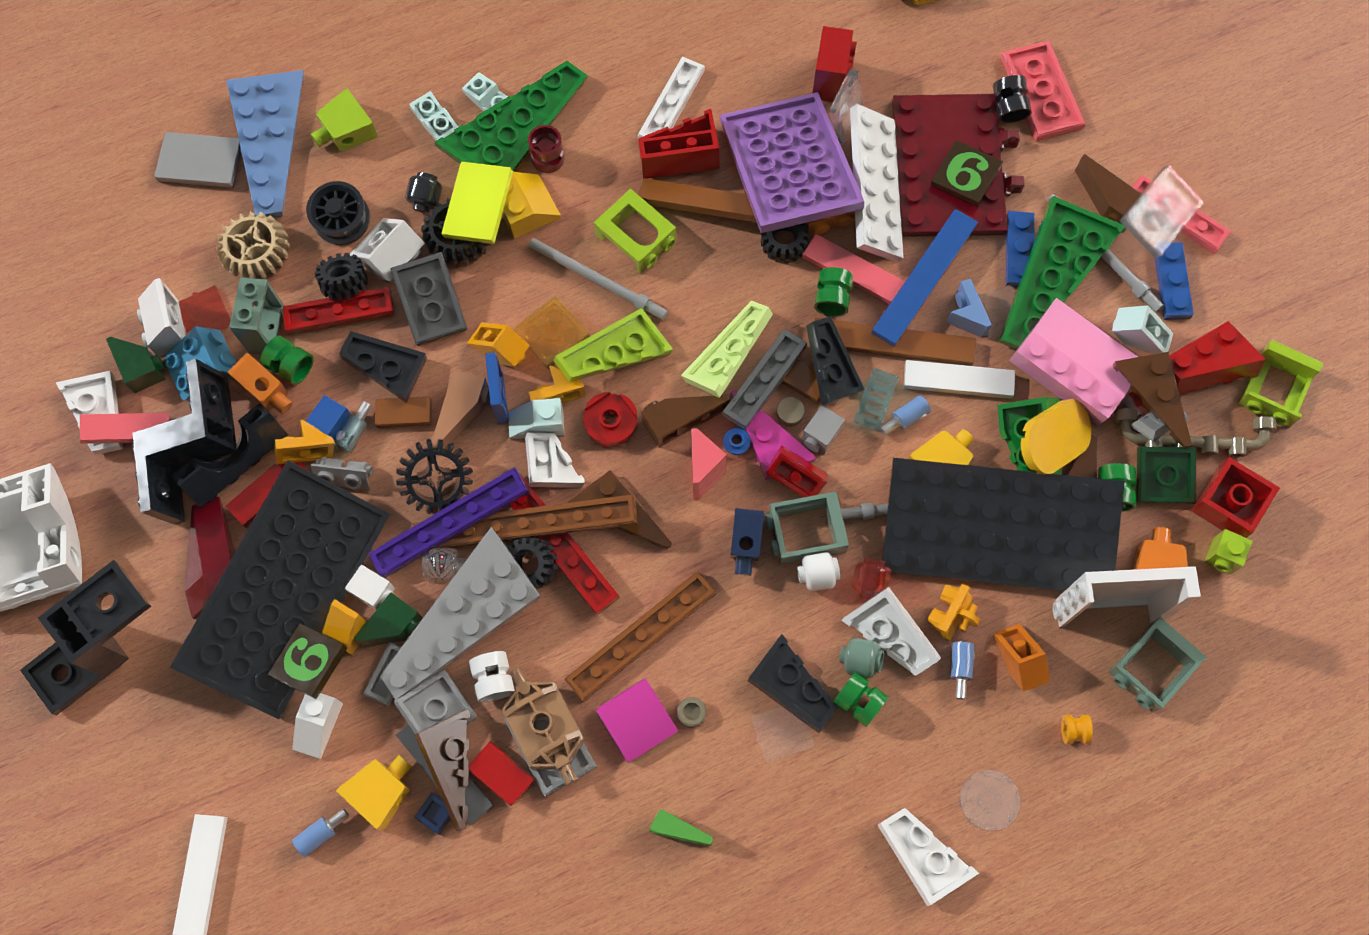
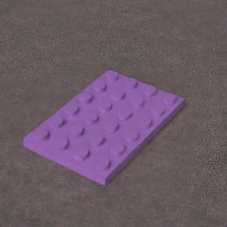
[720,92,865,233]

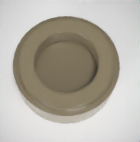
[777,397,805,426]
[677,697,706,728]

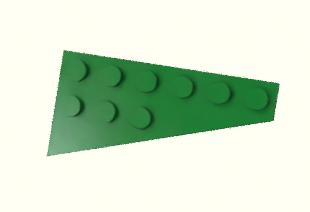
[435,61,588,172]
[999,196,1126,350]

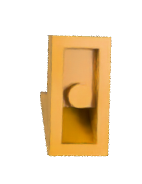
[528,366,586,403]
[274,420,334,464]

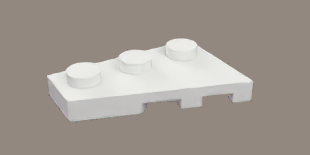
[56,371,123,455]
[841,587,941,676]
[878,808,979,906]

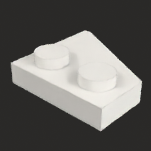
[525,432,584,488]

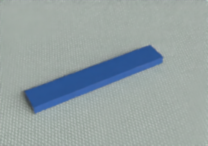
[871,209,978,347]

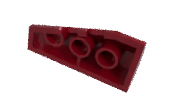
[185,496,235,619]

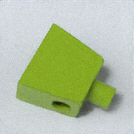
[310,88,378,151]

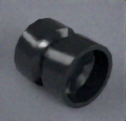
[993,75,1032,123]

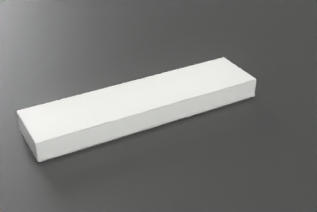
[637,57,705,138]
[903,360,1015,399]
[173,814,228,935]

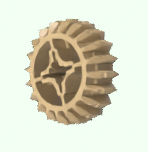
[215,211,290,279]

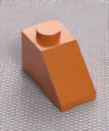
[993,624,1050,691]

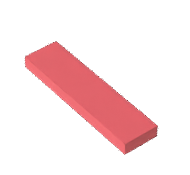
[1133,175,1231,254]
[802,234,905,305]

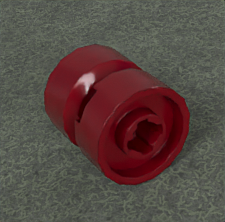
[528,125,565,173]

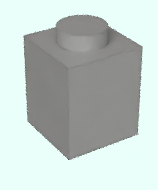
[802,405,845,454]

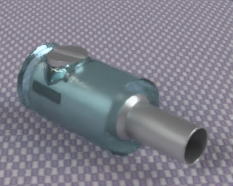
[334,401,371,453]

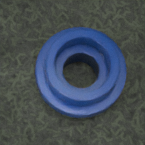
[723,428,751,455]

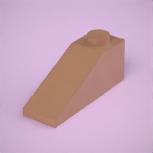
[432,370,490,456]

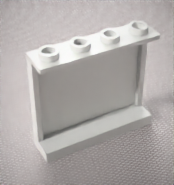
[1053,567,1201,628]

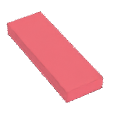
[80,413,169,444]

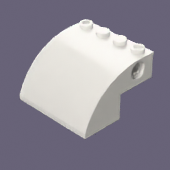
[0,463,82,612]

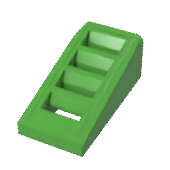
[649,809,713,846]

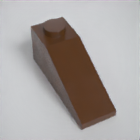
[1075,154,1149,233]
[641,395,730,448]

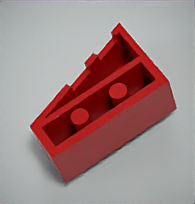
[638,109,720,179]
[1169,321,1266,395]

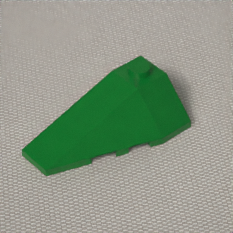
[997,397,1063,475]

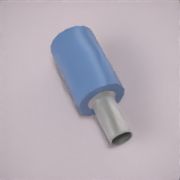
[880,395,931,435]
[951,642,975,700]
[292,808,349,858]

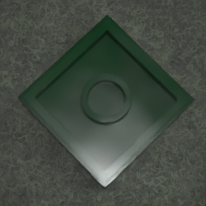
[1136,446,1196,503]

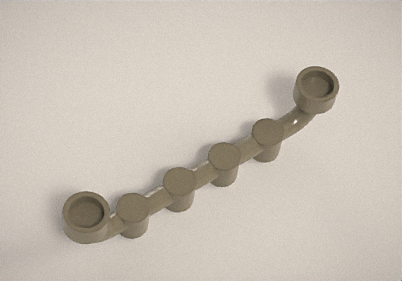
[1114,408,1277,457]

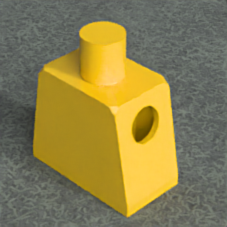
[908,429,974,465]
[336,755,412,831]

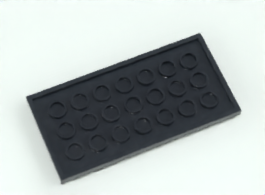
[881,458,1125,591]
[170,460,390,719]

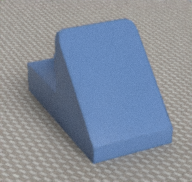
[947,279,992,338]

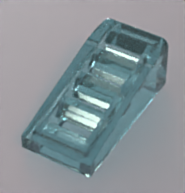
[853,368,899,432]

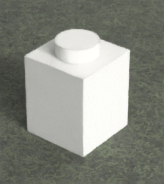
[345,565,395,610]

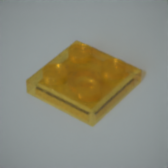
[514,296,590,369]

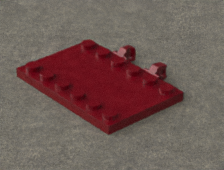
[892,94,1025,237]

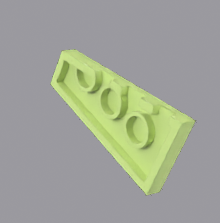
[681,301,773,398]

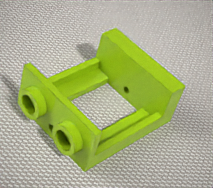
[593,188,676,273]
[1238,340,1323,427]

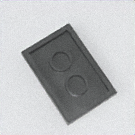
[390,252,468,345]

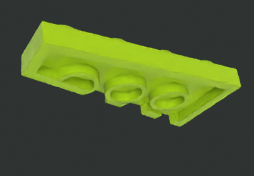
[554,308,673,382]

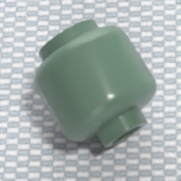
[839,638,884,678]

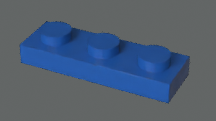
[1005,211,1035,287]
[1153,242,1194,320]

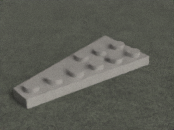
[380,527,541,700]

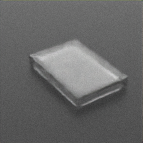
[1120,165,1204,258]

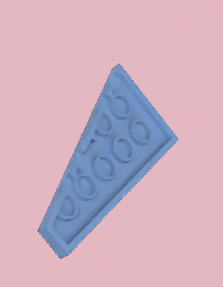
[226,70,304,218]

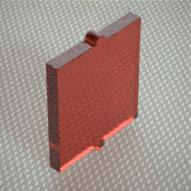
[178,285,231,334]

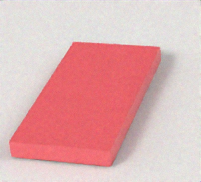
[1000,40,1085,141]

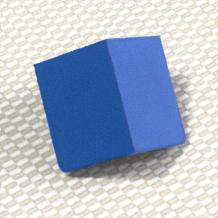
[306,395,353,443]

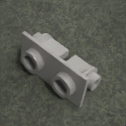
[311,457,373,490]

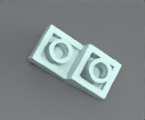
[462,72,508,111]
[409,91,458,141]

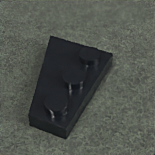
[806,316,865,407]
[340,331,427,403]
[748,634,837,733]

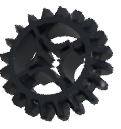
[421,198,491,266]
[396,438,473,514]

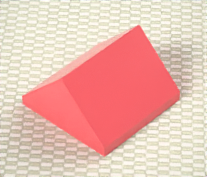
[691,428,727,500]

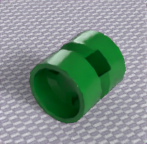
[814,267,853,316]
[260,336,314,385]
[1098,463,1136,512]
[833,672,889,727]

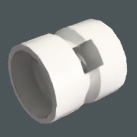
[469,651,515,702]

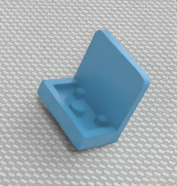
[164,326,236,400]

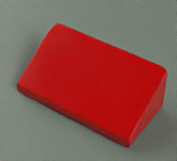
[765,446,828,498]
[469,741,535,806]

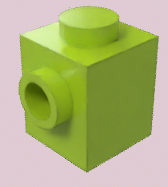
[1204,529,1253,574]

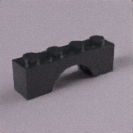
[171,403,288,508]

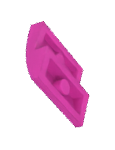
[595,678,678,763]

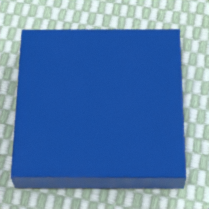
[485,352,509,425]

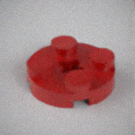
[583,392,638,448]

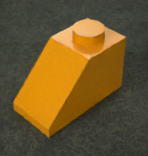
[467,322,530,367]
[322,599,367,655]

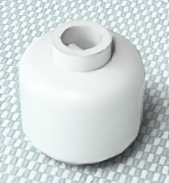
[797,552,840,592]

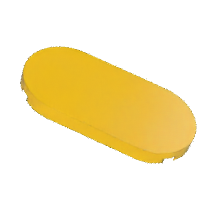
[1021,399,1091,475]

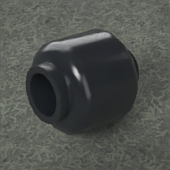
[405,172,442,213]

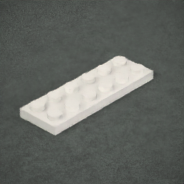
[850,104,903,262]

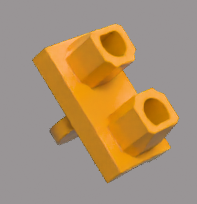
[928,584,981,642]

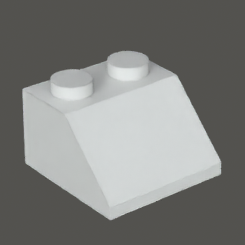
[350,218,425,281]
[137,278,186,356]

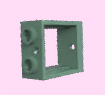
[229,277,284,355]
[765,492,849,565]
[1108,617,1207,712]

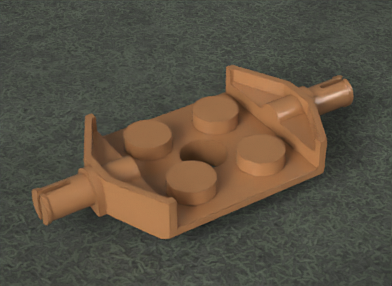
[502,667,585,786]

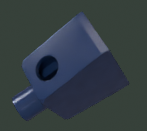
[730,508,764,576]

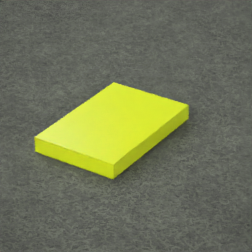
[442,162,513,244]

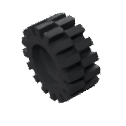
[761,223,809,263]
[315,253,368,301]
[507,538,558,589]

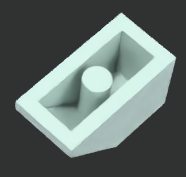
[1112,305,1173,354]
[508,398,565,439]

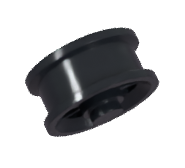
[306,181,370,245]

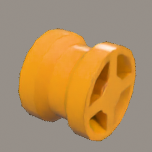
[1061,714,1093,745]

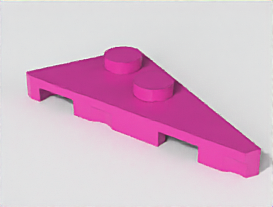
[731,389,816,480]

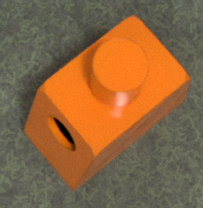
[227,353,293,415]
[1130,527,1188,570]

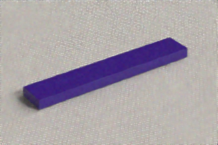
[368,467,530,579]

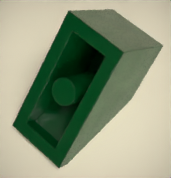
[106,337,165,393]
[354,592,423,647]

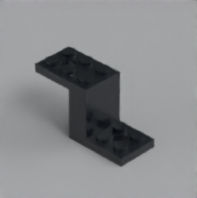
[132,359,237,525]
[20,560,152,716]

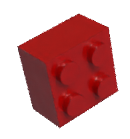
[812,26,857,103]
[1191,457,1280,538]

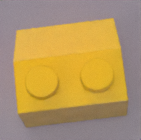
[502,172,561,239]

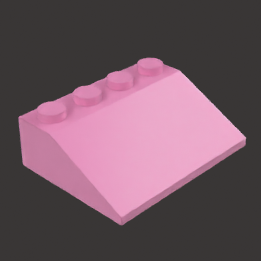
[1009,298,1138,426]

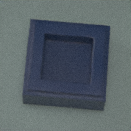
[414,792,451,835]

